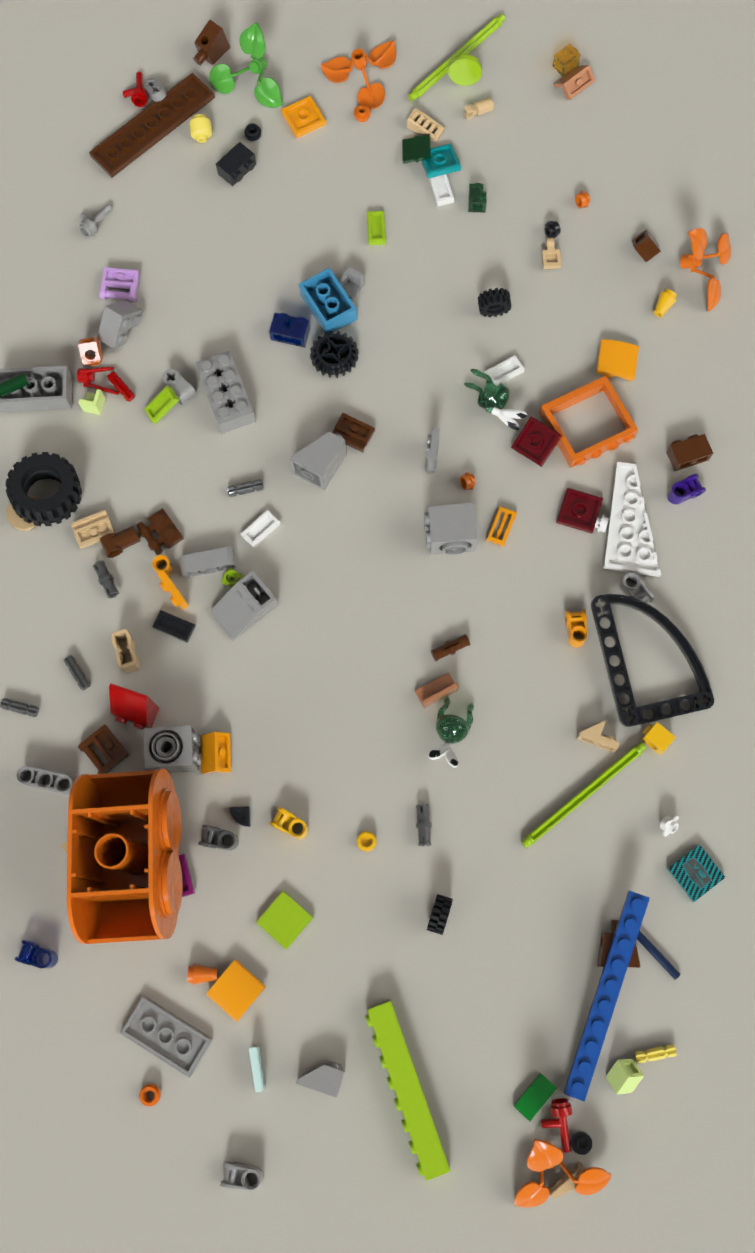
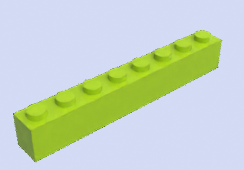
[365,1000,451,1181]

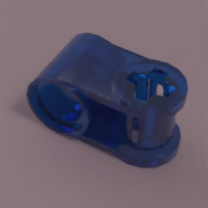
[14,940,58,969]

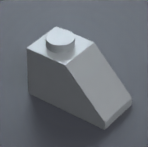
[296,1061,345,1097]

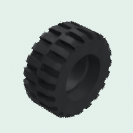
[5,452,82,526]

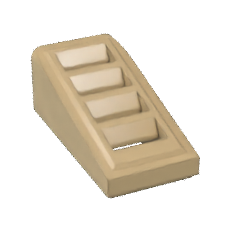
[407,108,445,142]
[549,1162,586,1199]

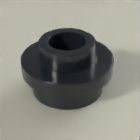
[244,123,262,141]
[545,221,561,238]
[570,1131,592,1155]

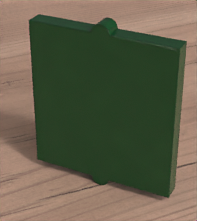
[402,134,431,164]

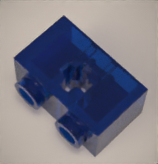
[269,313,310,348]

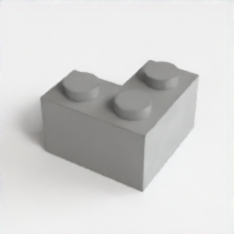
[97,300,143,349]

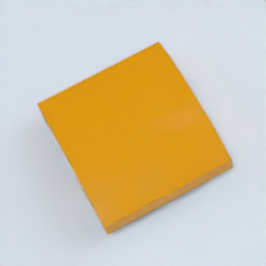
[596,339,639,381]
[206,959,266,1022]

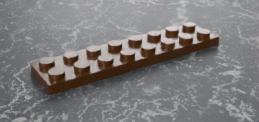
[89,73,215,178]

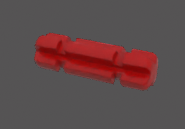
[107,371,135,402]

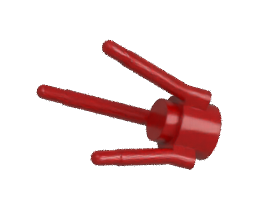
[77,367,119,395]

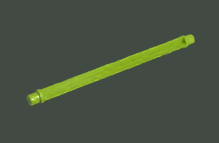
[408,14,506,102]
[521,742,647,849]

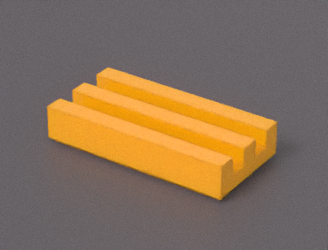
[486,506,517,547]

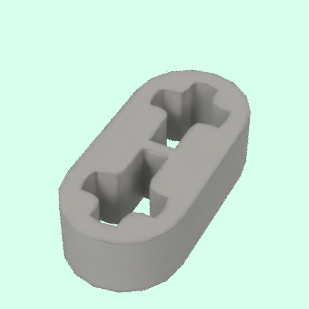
[143,78,167,102]

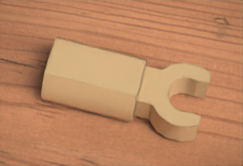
[464,97,494,120]

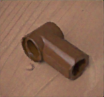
[100,526,141,558]

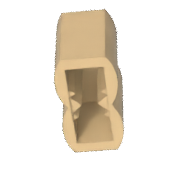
[111,629,141,674]

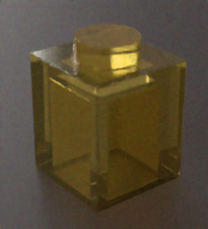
[552,44,581,76]

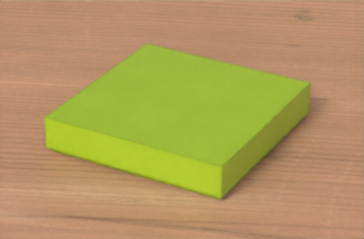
[256,891,313,950]

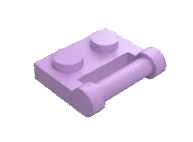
[99,267,140,302]

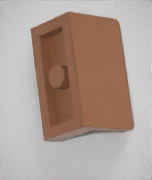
[553,65,595,100]
[415,673,459,709]

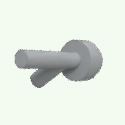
[79,204,112,238]

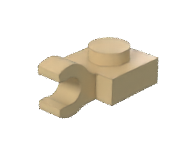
[541,238,562,270]

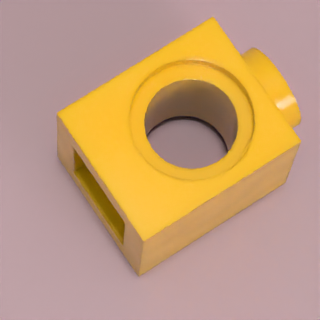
[641,722,676,755]

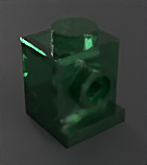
[468,183,487,213]

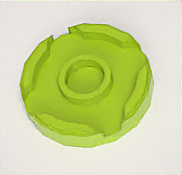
[448,54,482,86]

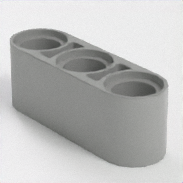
[179,547,236,578]
[16,766,75,795]

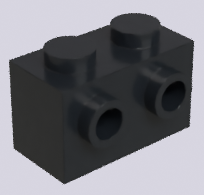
[216,142,256,186]

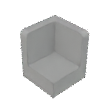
[339,266,365,299]

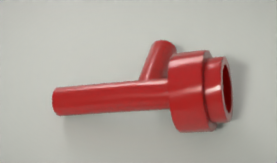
[123,72,148,107]
[541,1098,572,1153]

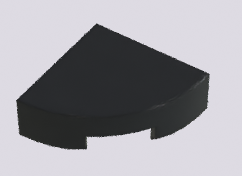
[229,806,251,827]

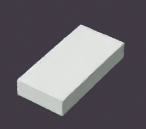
[429,174,454,206]
[484,355,525,388]
[240,509,281,548]

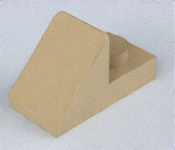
[577,721,620,753]

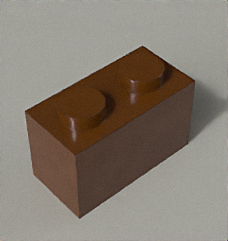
[666,434,713,472]

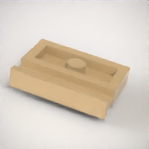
[70,510,115,549]

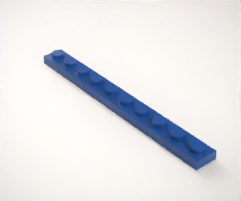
[563,890,650,1102]

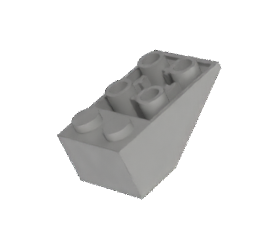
[210,570,278,640]

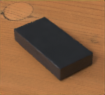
[152,610,196,643]

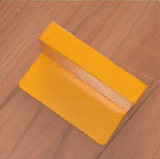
[201,732,231,774]

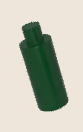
[0,372,29,397]

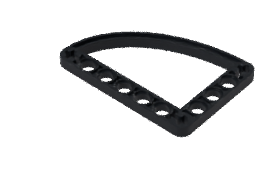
[591,594,714,727]

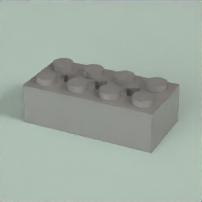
[196,350,256,434]
[0,366,72,412]

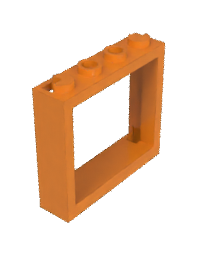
[539,375,638,468]

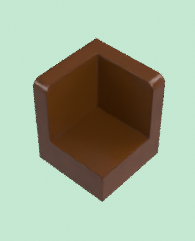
[632,229,661,262]

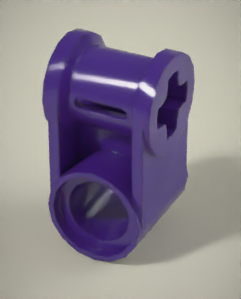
[667,474,706,505]

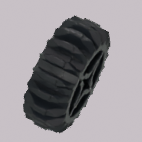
[310,330,359,378]

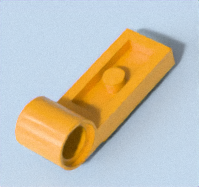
[152,555,188,610]

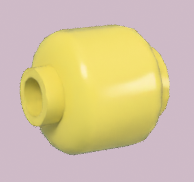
[189,114,212,143]

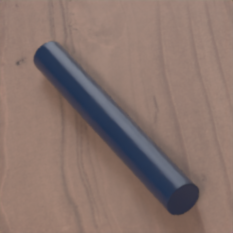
[637,930,681,980]

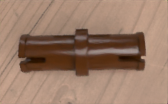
[431,634,470,661]

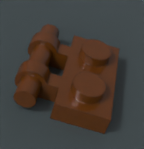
[136,508,184,555]

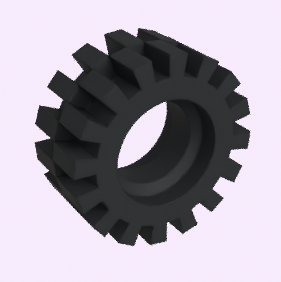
[478,288,512,317]
[427,894,453,935]

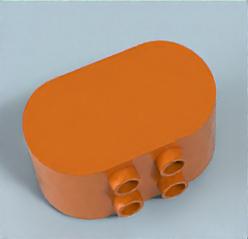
[67,769,182,944]

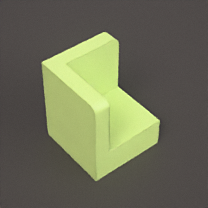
[78,389,106,415]
[606,1059,644,1094]

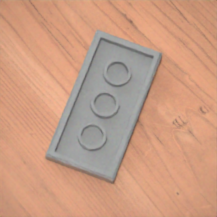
[120,995,213,1078]

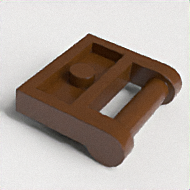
[78,724,130,774]

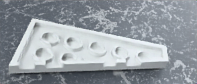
[603,462,661,577]

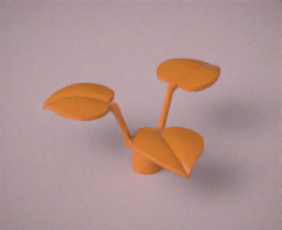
[321,40,396,109]
[680,228,731,311]
[514,1138,611,1208]

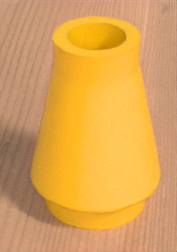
[653,289,677,317]

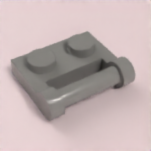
[425,428,440,474]

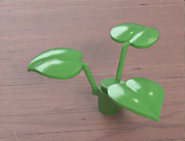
[209,23,283,108]

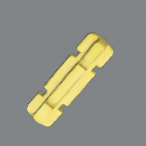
[634,1044,677,1064]

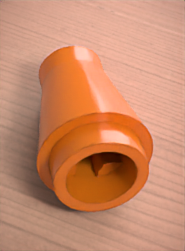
[187,964,217,985]

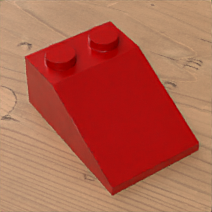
[109,683,159,730]

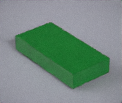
[513,1073,557,1121]

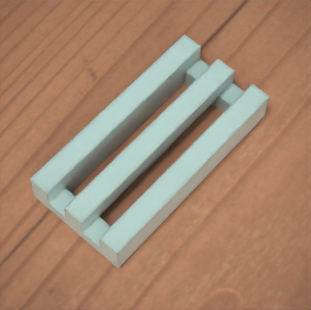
[249,1046,266,1093]

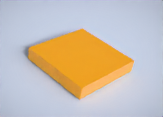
[281,95,326,138]

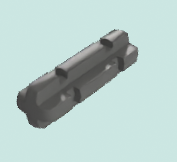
[227,479,263,497]
[64,655,91,690]
[0,698,39,717]

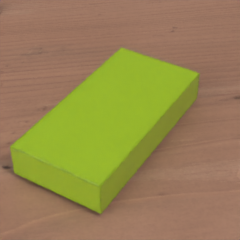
[367,211,386,246]
[144,385,180,424]

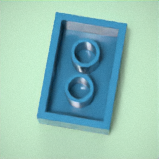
[299,268,357,335]

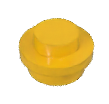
[357,831,377,852]

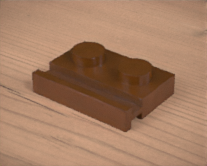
[331,413,375,453]

